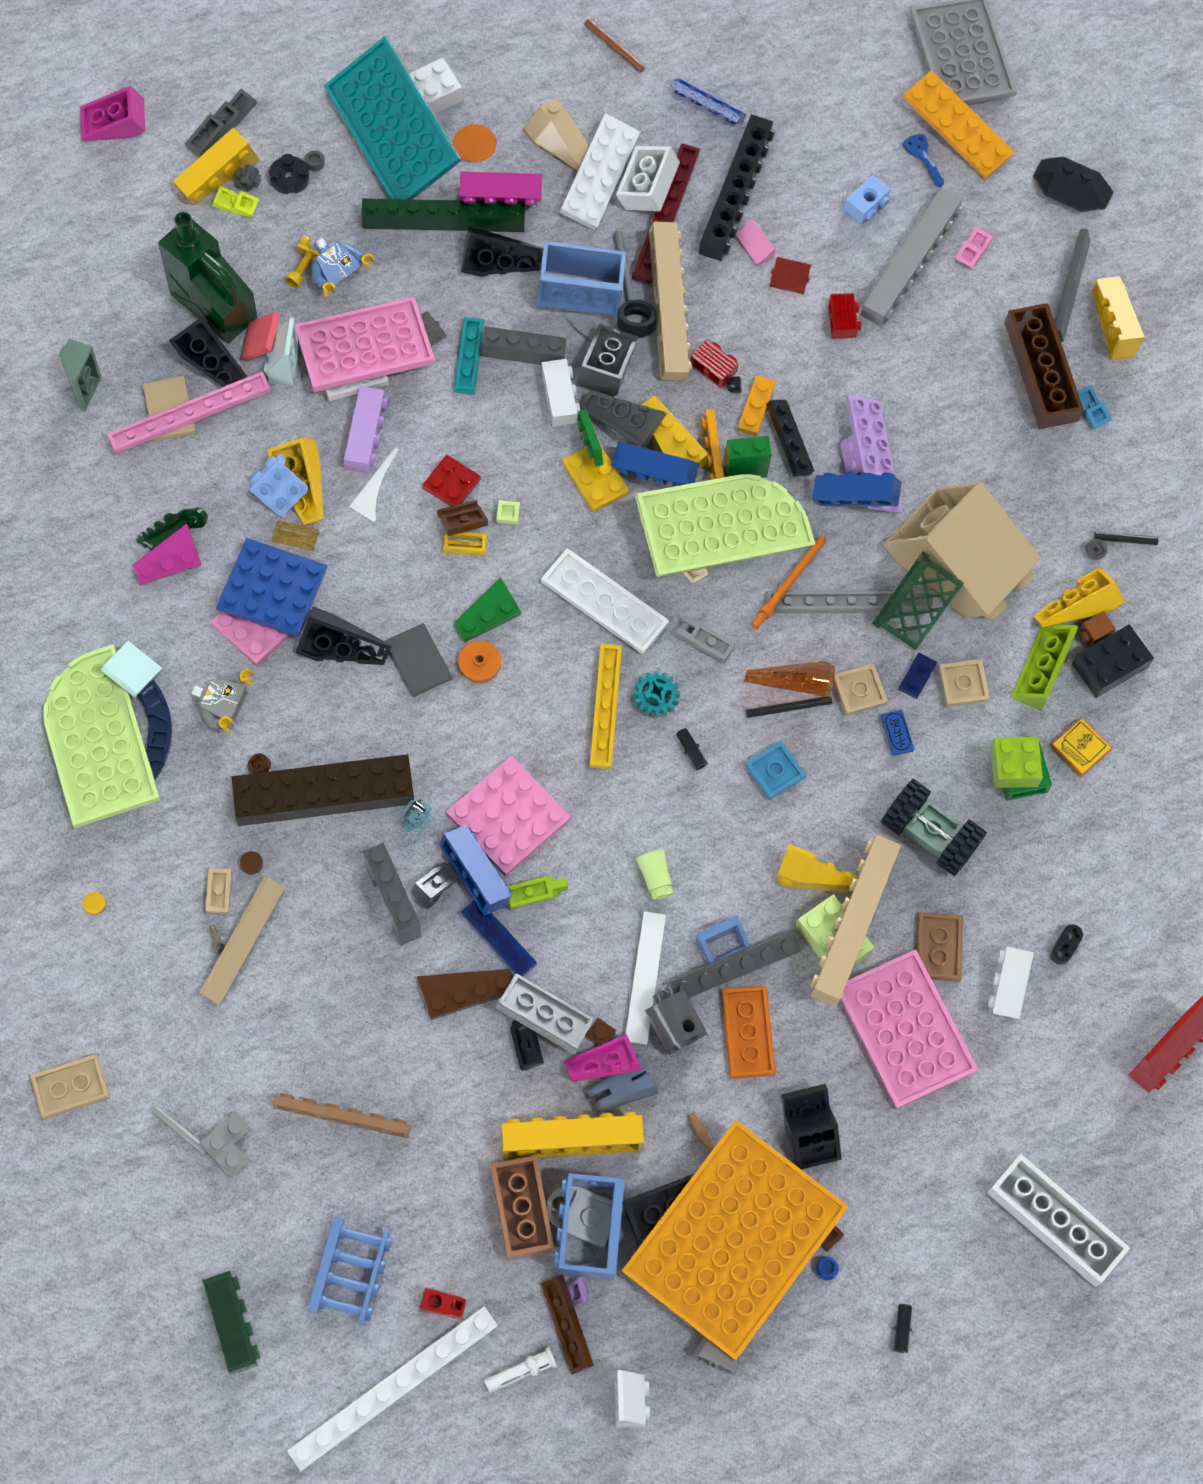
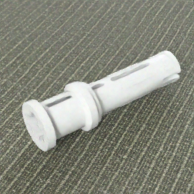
[484,1347,557,1393]

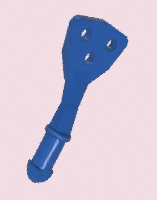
[902,134,944,187]

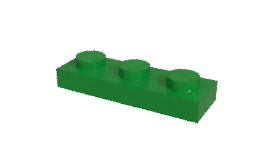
[577,409,604,467]

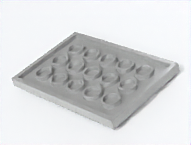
[910,0,1017,104]

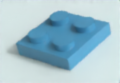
[745,740,806,800]

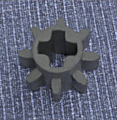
[235,165,261,191]

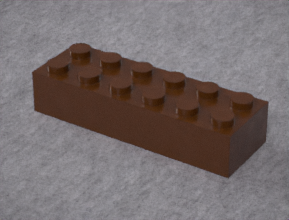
[1004,303,1084,429]

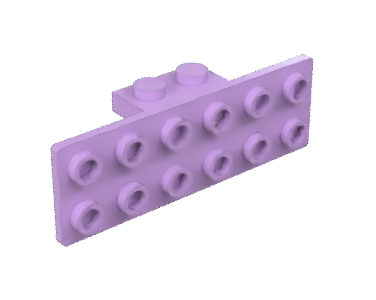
[840,395,903,514]

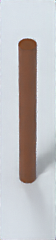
[585,18,645,73]

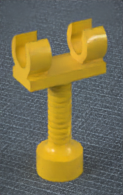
[285,235,320,288]

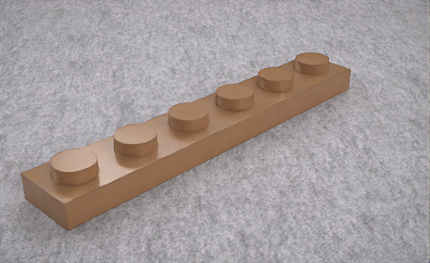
[272,1093,411,1139]

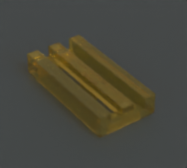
[272,520,319,551]

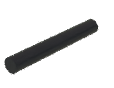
[1094,531,1158,545]

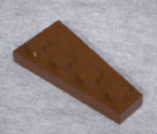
[417,969,513,1020]

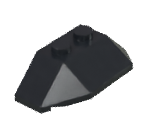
[1033,156,1114,212]

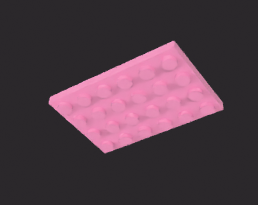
[295,297,435,392]
[840,949,978,1109]

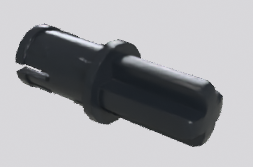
[676,728,708,770]
[893,1304,913,1353]

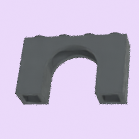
[363,843,421,946]

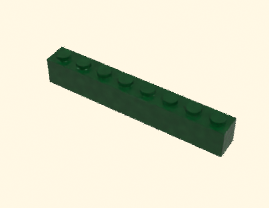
[362,198,525,232]

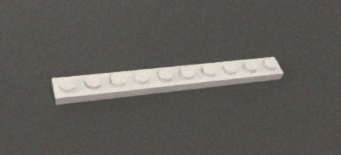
[287,1306,498,1472]

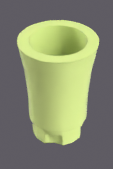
[635,850,674,901]

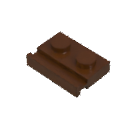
[437,500,488,536]

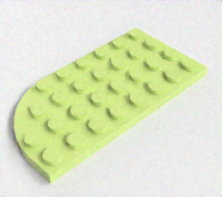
[635,474,815,577]
[44,644,161,828]

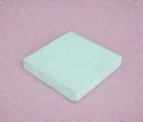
[101,641,162,697]

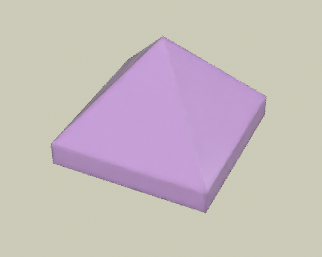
[566,1277,589,1307]

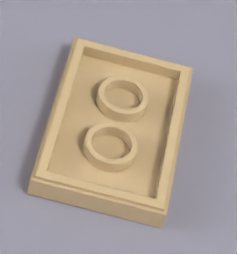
[143,376,196,442]
[30,1053,110,1120]

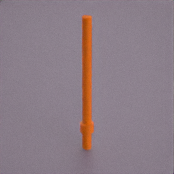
[751,535,827,629]

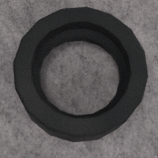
[617,299,657,338]

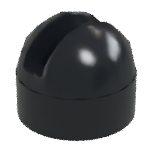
[727,376,742,393]

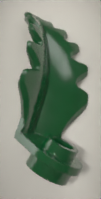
[137,507,208,551]

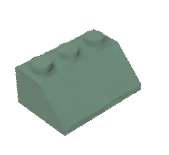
[59,339,102,412]

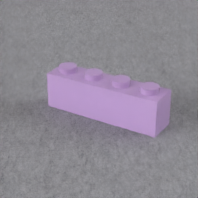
[344,386,388,473]

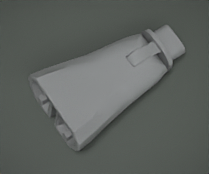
[691,1336,739,1375]

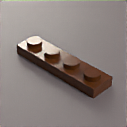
[541,1274,594,1375]

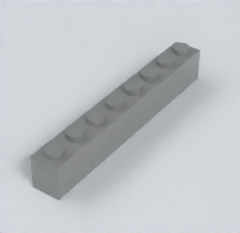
[860,187,963,326]

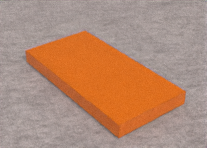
[721,986,776,1079]

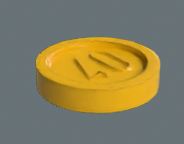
[82,892,106,915]

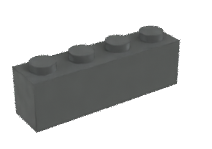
[481,326,566,365]

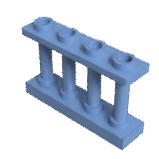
[308,1216,393,1326]

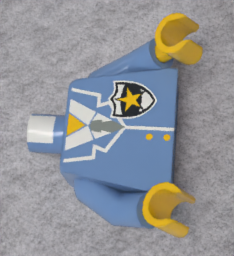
[311,237,375,298]

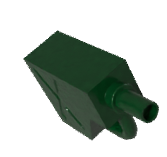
[158,212,258,344]

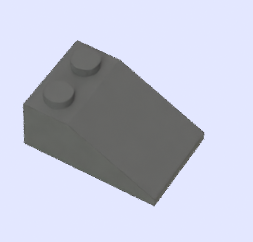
[578,324,638,396]

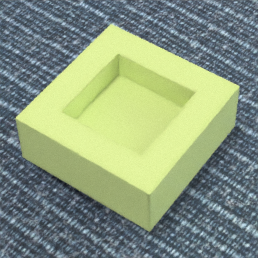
[497,500,520,525]

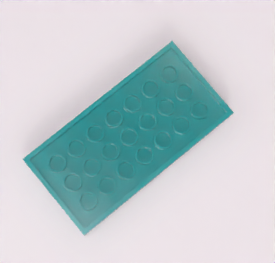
[323,36,462,199]

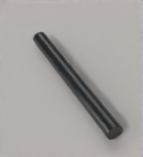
[746,696,832,718]

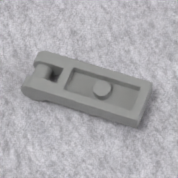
[673,616,736,663]

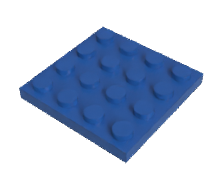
[216,538,327,637]

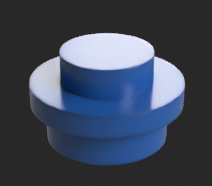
[815,1257,839,1281]

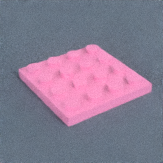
[446,755,571,876]

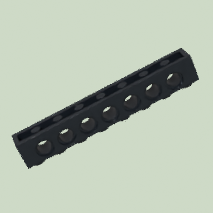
[698,114,775,261]

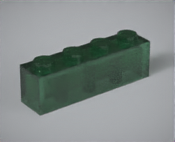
[202,1271,261,1375]

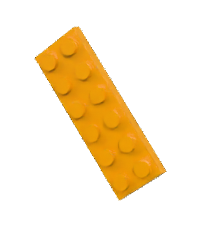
[902,70,1015,180]

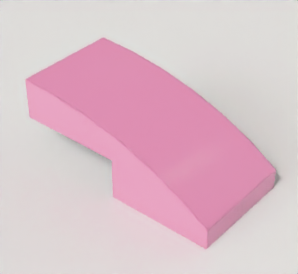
[955,227,993,269]

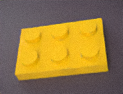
[562,445,630,513]

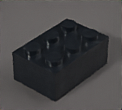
[1072,624,1154,698]

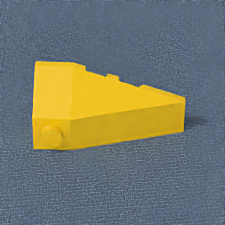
[267,437,324,525]
[1033,567,1125,628]
[775,844,858,892]

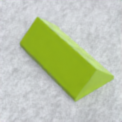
[1011,625,1078,711]

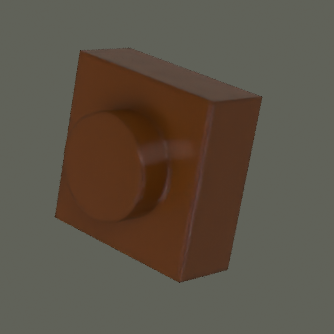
[585,1018,617,1047]

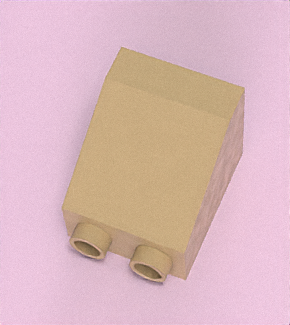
[883,481,1041,620]

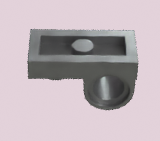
[410,861,459,909]

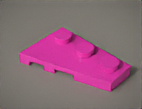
[133,524,202,586]
[564,1034,642,1082]

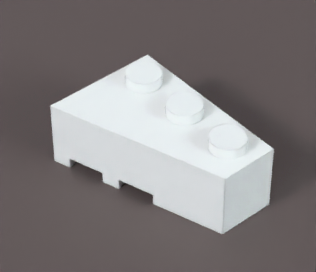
[988,945,1034,1019]

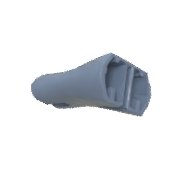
[587,1053,658,1113]

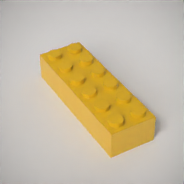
[502,1112,644,1160]

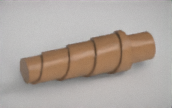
[687,1112,715,1153]

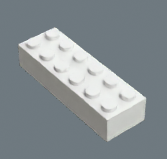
[987,1154,1130,1287]

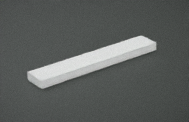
[626,911,666,1046]

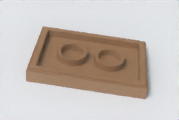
[916,912,963,982]

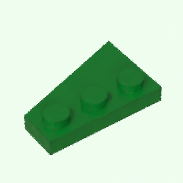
[454,577,521,643]

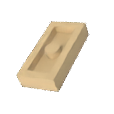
[206,868,232,915]

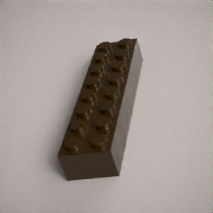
[231,754,414,827]

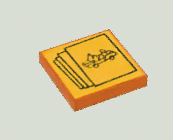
[1050,718,1112,777]

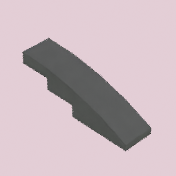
[185,88,258,156]

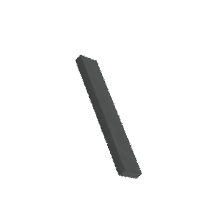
[1055,228,1091,342]

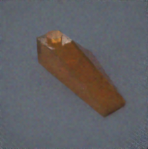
[744,661,835,697]

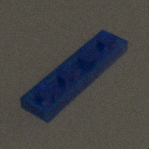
[670,78,747,124]
[461,901,537,977]

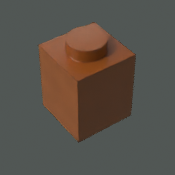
[1078,612,1116,647]

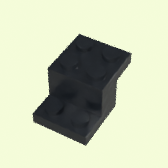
[781,1084,842,1170]

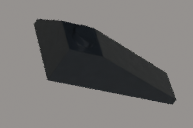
[461,227,543,277]
[169,316,248,387]
[296,606,392,665]

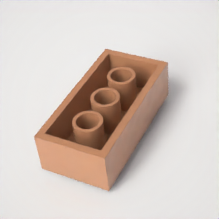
[491,1155,554,1261]

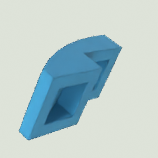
[1078,385,1112,429]

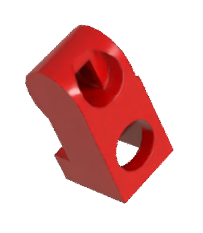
[419,1288,467,1319]

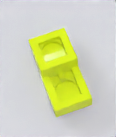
[212,186,259,217]

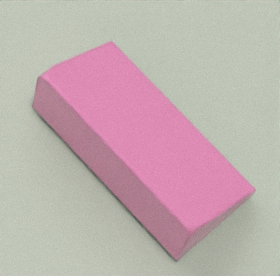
[735,220,775,266]

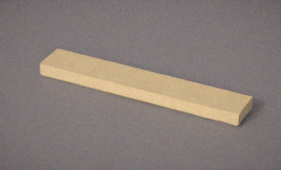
[199,876,285,1005]

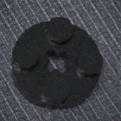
[269,154,310,194]

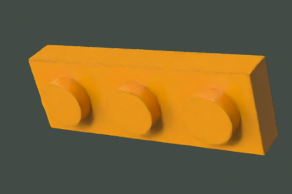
[737,375,776,437]

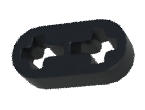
[1051,924,1083,965]

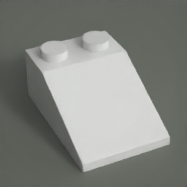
[615,1370,650,1427]

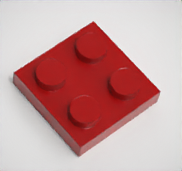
[422,454,481,506]

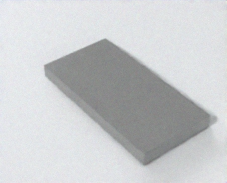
[495,973,594,1054]

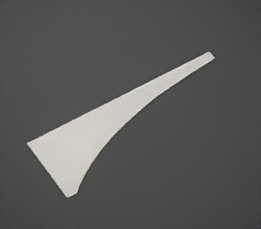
[349,447,399,522]

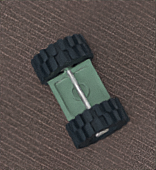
[880,778,987,877]

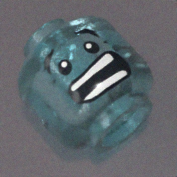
[399,799,432,832]

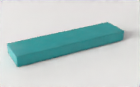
[454,317,484,395]

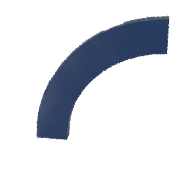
[137,680,172,780]

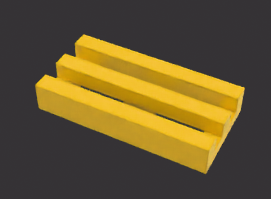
[443,531,487,556]

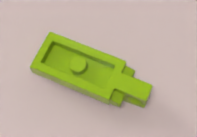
[508,876,568,910]

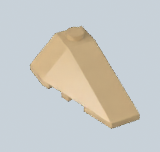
[523,98,589,172]

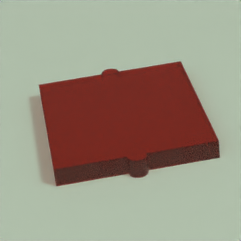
[769,257,811,295]

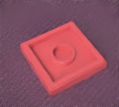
[241,312,280,362]

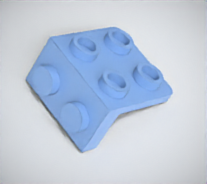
[249,453,308,516]

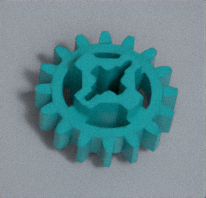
[633,671,680,718]

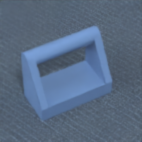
[696,915,750,963]

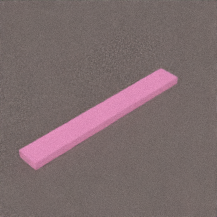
[107,371,271,454]

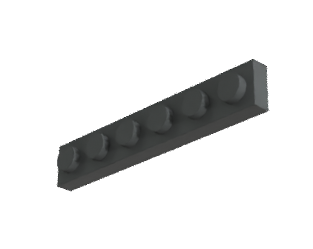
[669,929,801,998]

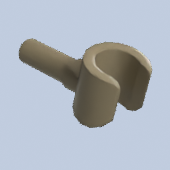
[209,925,226,955]

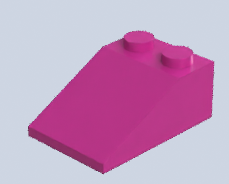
[80,86,146,141]

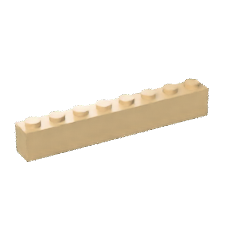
[649,222,692,381]
[809,834,901,1007]

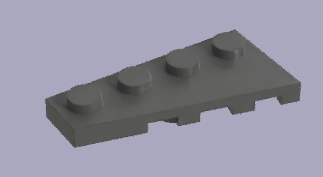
[580,390,667,448]

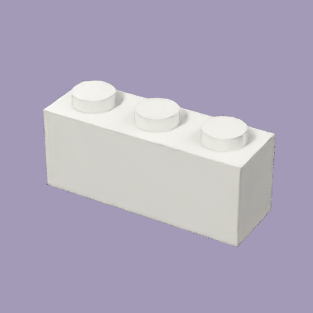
[542,359,580,427]

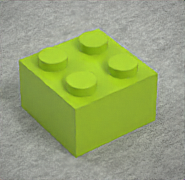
[990,737,1043,788]

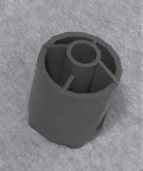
[645,988,708,1055]

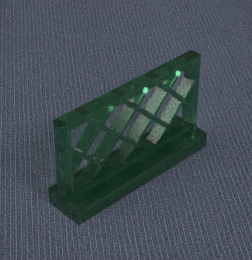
[872,551,964,650]

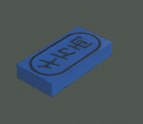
[881,710,914,756]

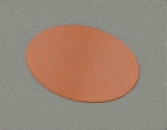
[453,124,497,162]

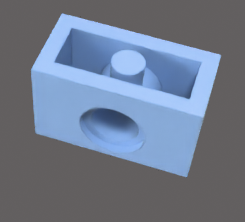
[844,175,891,225]

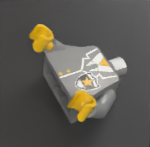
[192,669,255,733]

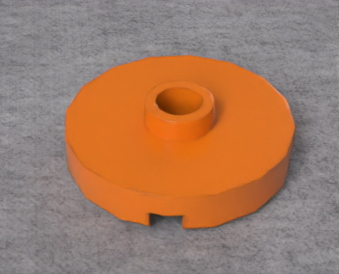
[458,641,501,683]

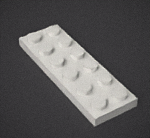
[559,113,640,231]
[541,548,669,655]

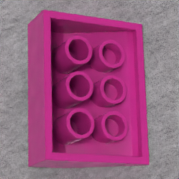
[459,171,542,205]

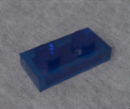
[898,652,938,699]

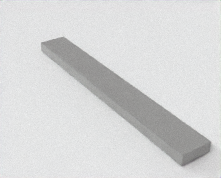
[766,590,937,613]

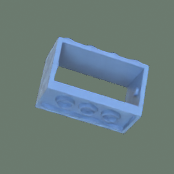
[536,241,626,316]
[553,1173,625,1281]

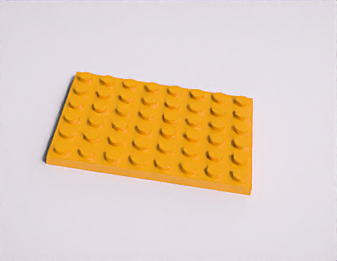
[621,1120,849,1361]

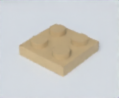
[938,659,990,707]
[832,663,888,716]

